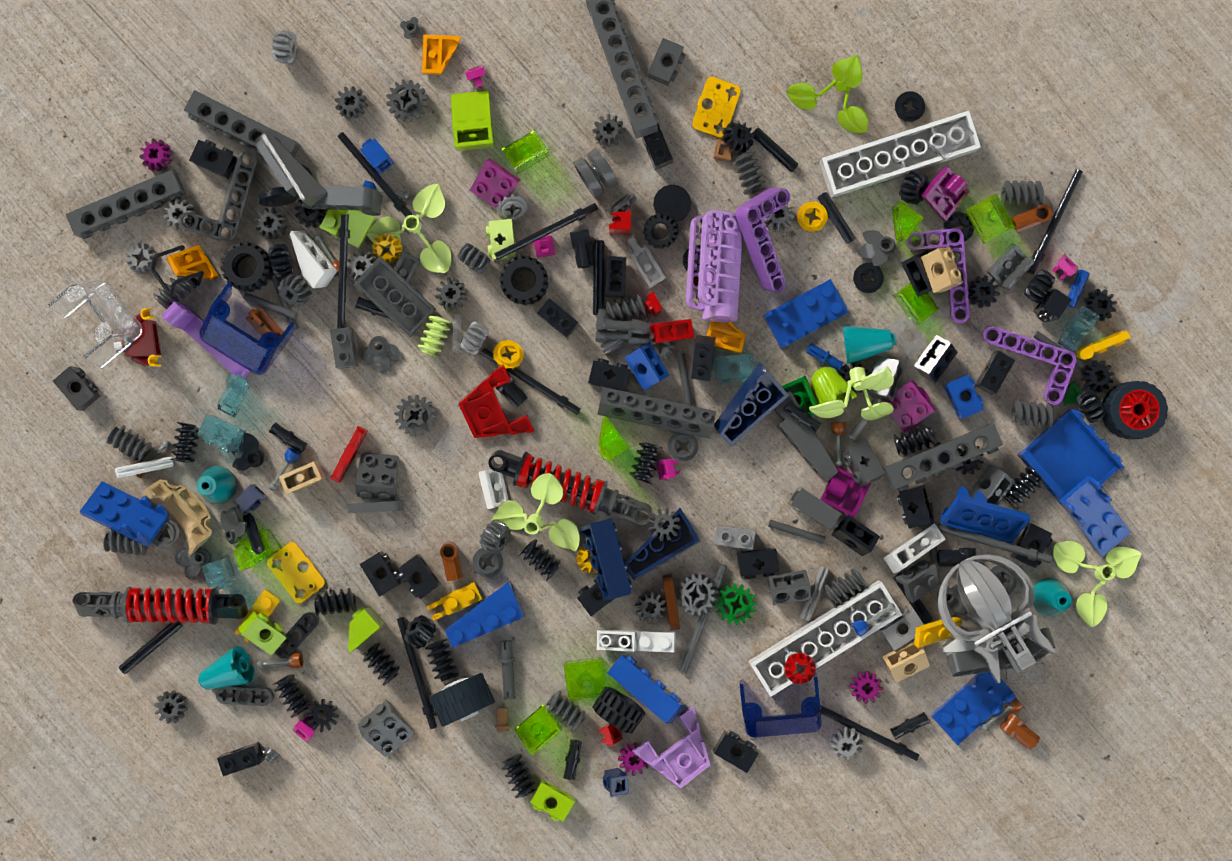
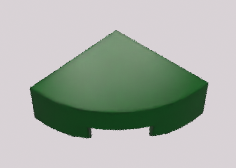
[1062,381,1081,406]

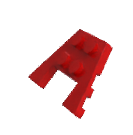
[458,364,534,438]

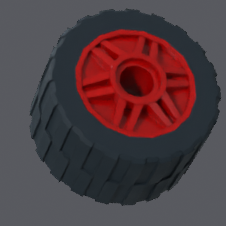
[1102,381,1168,439]

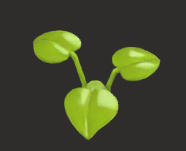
[786,55,869,134]

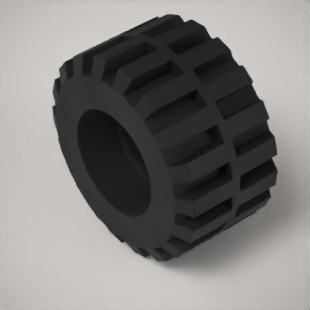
[220,242,273,292]
[499,255,549,305]
[592,687,645,734]

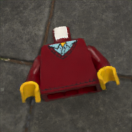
[113,307,162,367]

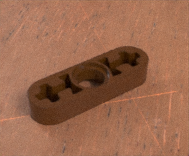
[662,574,680,630]

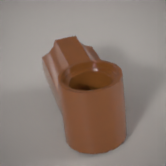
[1011,204,1052,233]
[440,542,463,581]
[999,712,1040,750]

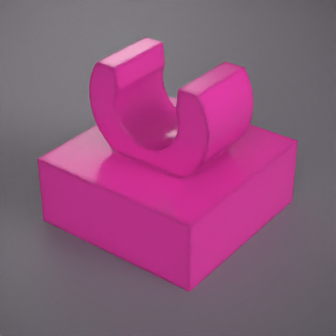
[465,65,486,87]
[534,235,556,259]
[1053,254,1078,280]
[656,458,680,480]
[292,717,315,743]

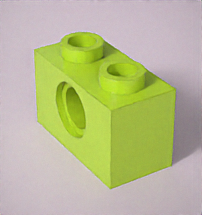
[238,611,287,656]
[530,779,575,822]

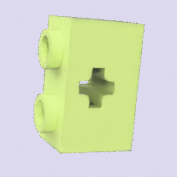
[486,219,516,262]

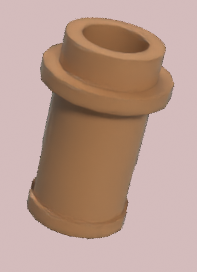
[495,707,511,732]

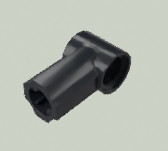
[570,229,594,269]
[496,373,528,408]
[937,548,976,567]

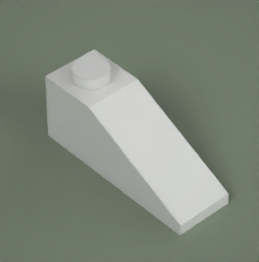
[290,230,337,288]
[883,523,945,574]

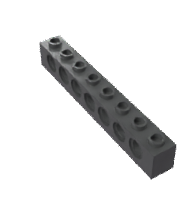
[586,0,660,139]

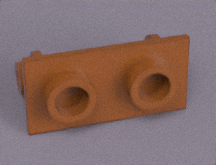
[245,306,285,347]

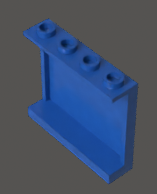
[1017,409,1125,509]

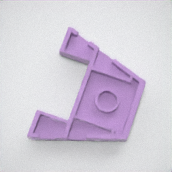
[633,707,710,788]

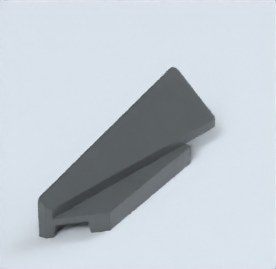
[255,132,327,207]
[774,392,838,482]

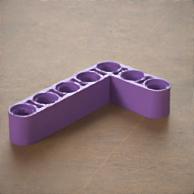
[736,187,790,293]
[906,229,970,323]
[161,301,255,381]
[982,326,1077,405]

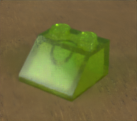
[598,416,628,461]
[233,528,282,571]
[563,657,606,700]

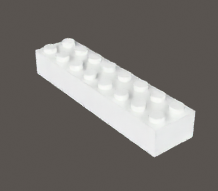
[819,111,981,198]
[748,580,902,697]

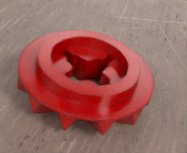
[784,653,816,685]

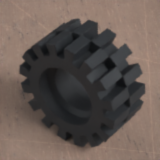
[643,212,679,249]

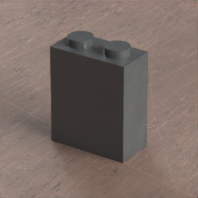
[788,487,842,530]

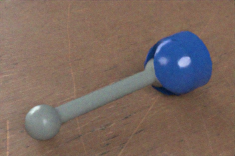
[363,180,409,200]
[269,448,302,491]
[851,603,895,637]

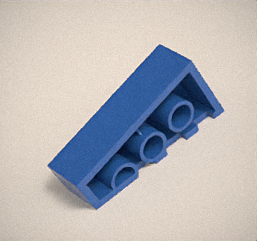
[445,580,525,648]
[607,655,686,723]

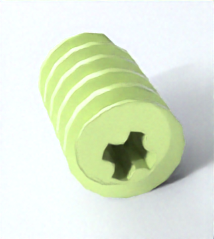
[417,316,453,358]

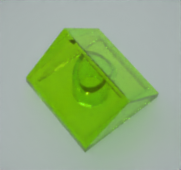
[502,130,549,175]
[965,193,1015,244]
[891,201,923,245]
[892,283,939,326]
[514,705,562,756]

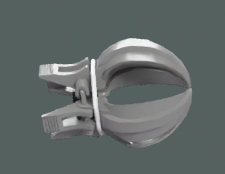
[938,554,1055,684]

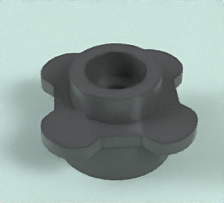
[400,17,422,39]
[261,747,280,763]

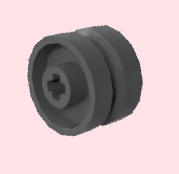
[573,148,618,199]

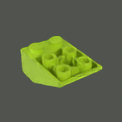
[451,90,495,151]

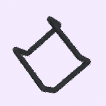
[150,245,204,296]

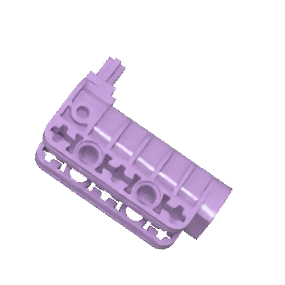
[686,210,755,322]

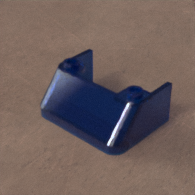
[199,282,295,375]
[739,673,822,738]

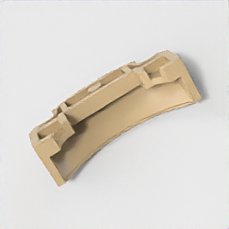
[140,479,212,556]

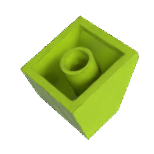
[320,210,377,249]
[348,606,385,653]

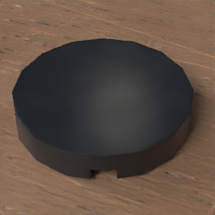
[653,185,691,223]
[258,187,297,207]

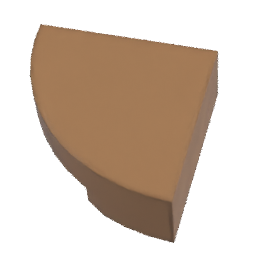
[713,139,732,163]

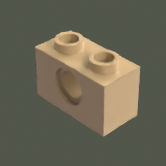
[921,247,963,293]
[279,461,326,494]
[882,640,930,683]

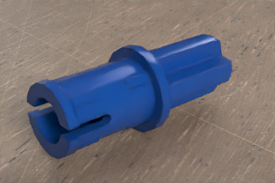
[1068,270,1090,308]
[806,343,843,372]

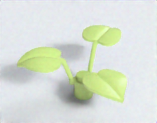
[367,184,452,273]
[809,366,894,420]
[491,473,580,551]
[1053,541,1142,627]

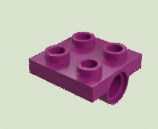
[470,158,520,208]
[920,166,970,221]
[882,379,936,433]
[820,466,871,518]

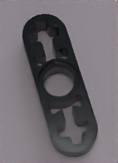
[275,612,319,659]

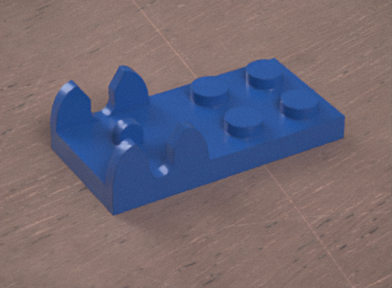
[763,279,849,349]
[1059,476,1131,557]
[80,481,169,547]
[941,486,1030,544]
[931,672,1016,745]

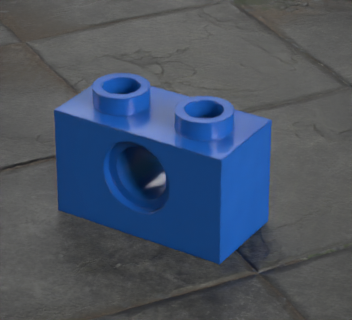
[360,138,394,175]
[625,343,670,390]
[943,374,984,420]

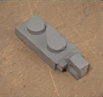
[627,236,666,289]

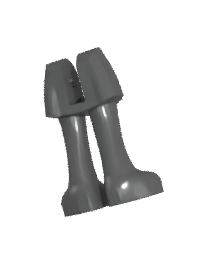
[595,309,650,345]

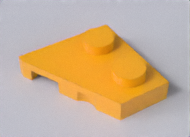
[422,35,461,75]
[166,245,219,280]
[706,321,746,355]

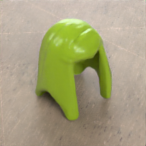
[811,367,857,405]

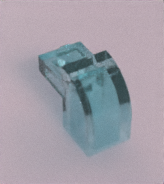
[1057,306,1100,353]
[217,373,251,418]

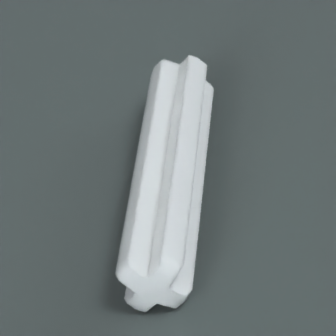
[115,457,174,478]

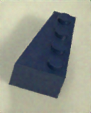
[714,362,789,446]
[626,508,700,581]
[578,518,632,601]

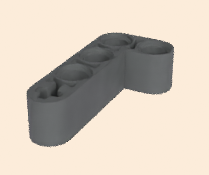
[302,186,383,216]

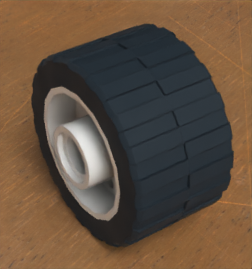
[429,673,495,727]

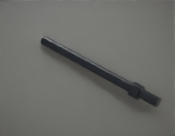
[337,132,413,217]
[1027,169,1083,275]
[494,203,598,260]
[337,214,350,329]
[480,348,581,415]
[397,617,437,729]
[812,703,920,761]

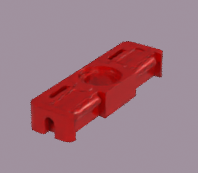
[330,426,368,483]

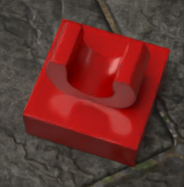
[598,723,623,746]

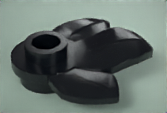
[229,433,265,471]

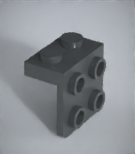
[355,453,399,501]
[357,699,414,757]

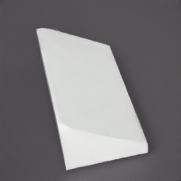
[479,469,509,509]

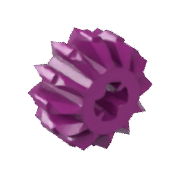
[139,139,173,172]
[849,671,883,704]
[618,742,649,776]

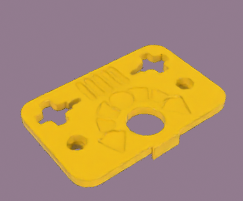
[692,76,741,138]
[267,542,325,603]

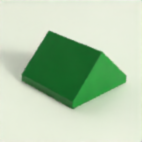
[782,376,818,416]

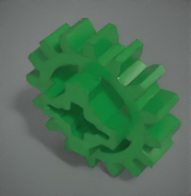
[715,583,757,625]

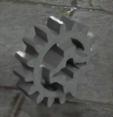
[386,79,428,122]
[394,395,437,436]
[677,574,719,616]

